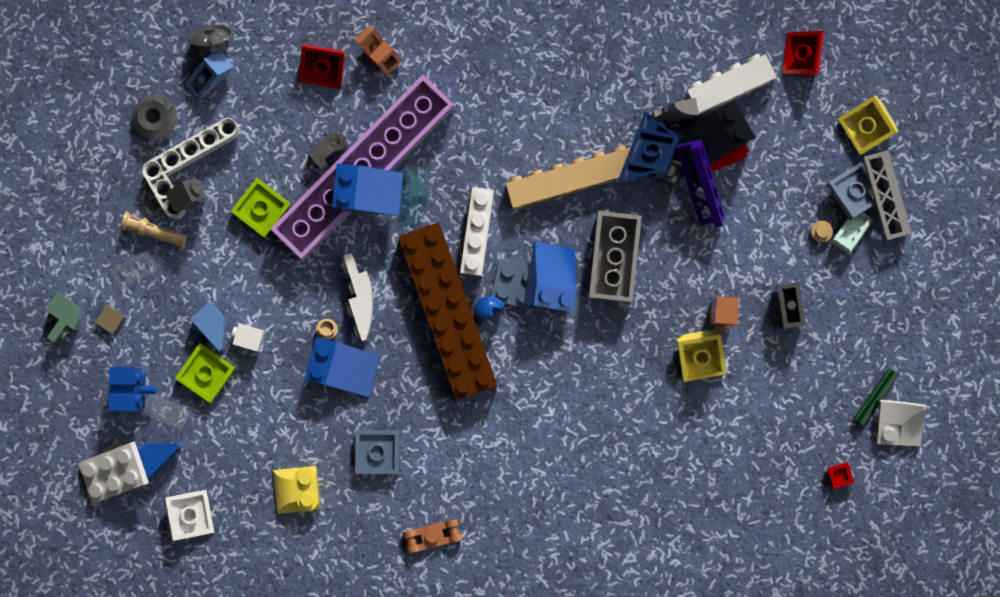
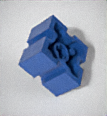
[108,367,157,412]

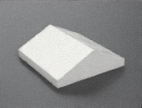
[164,490,214,541]

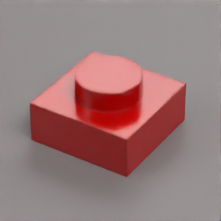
[826,462,855,489]

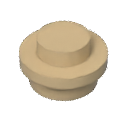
[811,221,833,242]
[316,319,338,340]

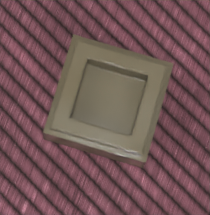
[95,305,126,335]

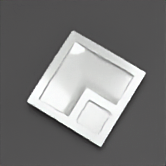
[876,400,926,446]

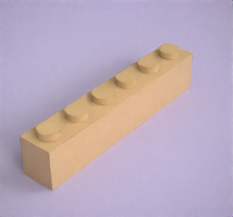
[506,146,631,210]

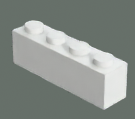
[686,54,777,115]
[460,187,494,278]

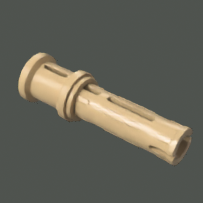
[120,212,187,248]

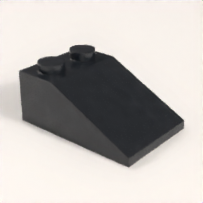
[677,100,756,173]

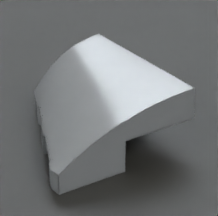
[652,98,700,122]

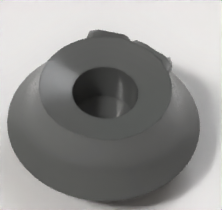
[188,25,233,55]
[132,93,177,140]

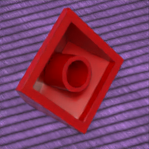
[782,31,824,79]
[299,44,347,89]

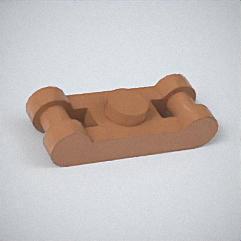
[402,519,463,554]

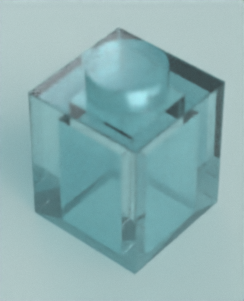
[404,166,429,199]

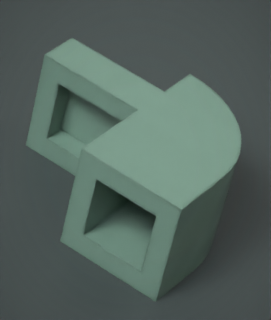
[45,292,81,344]

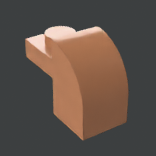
[354,25,402,75]

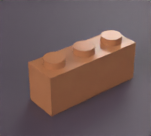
[709,296,739,332]

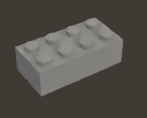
[588,211,642,304]

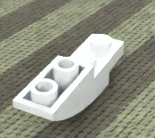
[341,253,373,342]

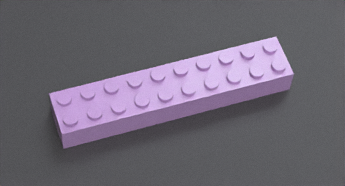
[270,75,454,261]

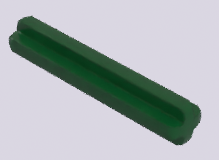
[853,369,898,426]

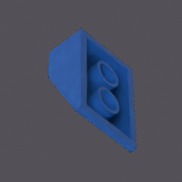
[332,163,404,216]
[524,241,577,313]
[304,337,380,397]

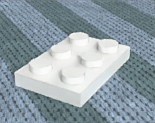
[78,442,149,504]

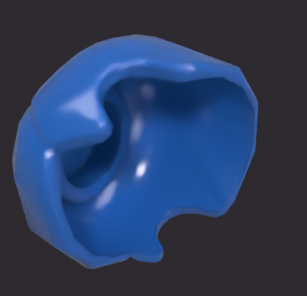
[473,295,505,326]

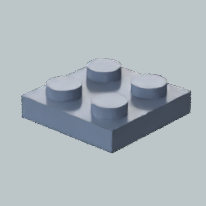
[826,162,882,220]
[491,258,533,310]
[355,430,399,474]

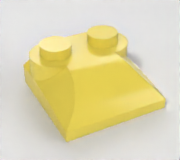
[838,95,898,155]
[677,330,726,382]
[273,466,321,514]

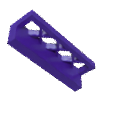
[676,139,726,228]

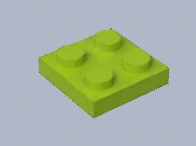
[230,178,292,238]
[175,343,236,403]

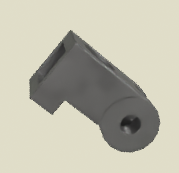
[307,132,347,172]

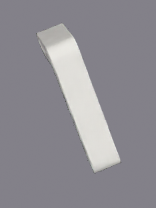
[142,118,240,219]

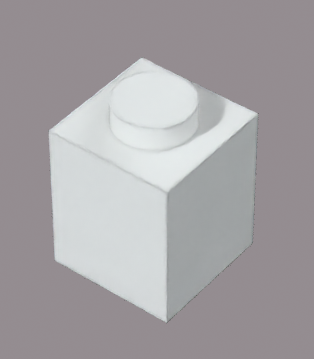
[231,323,266,352]

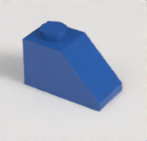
[137,443,183,478]

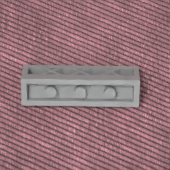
[862,151,912,241]

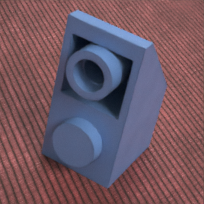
[191,302,227,352]

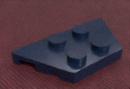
[618,112,680,185]

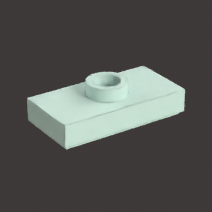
[831,213,873,254]

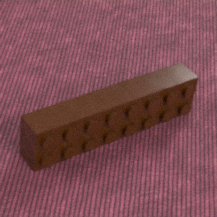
[398,222,498,401]

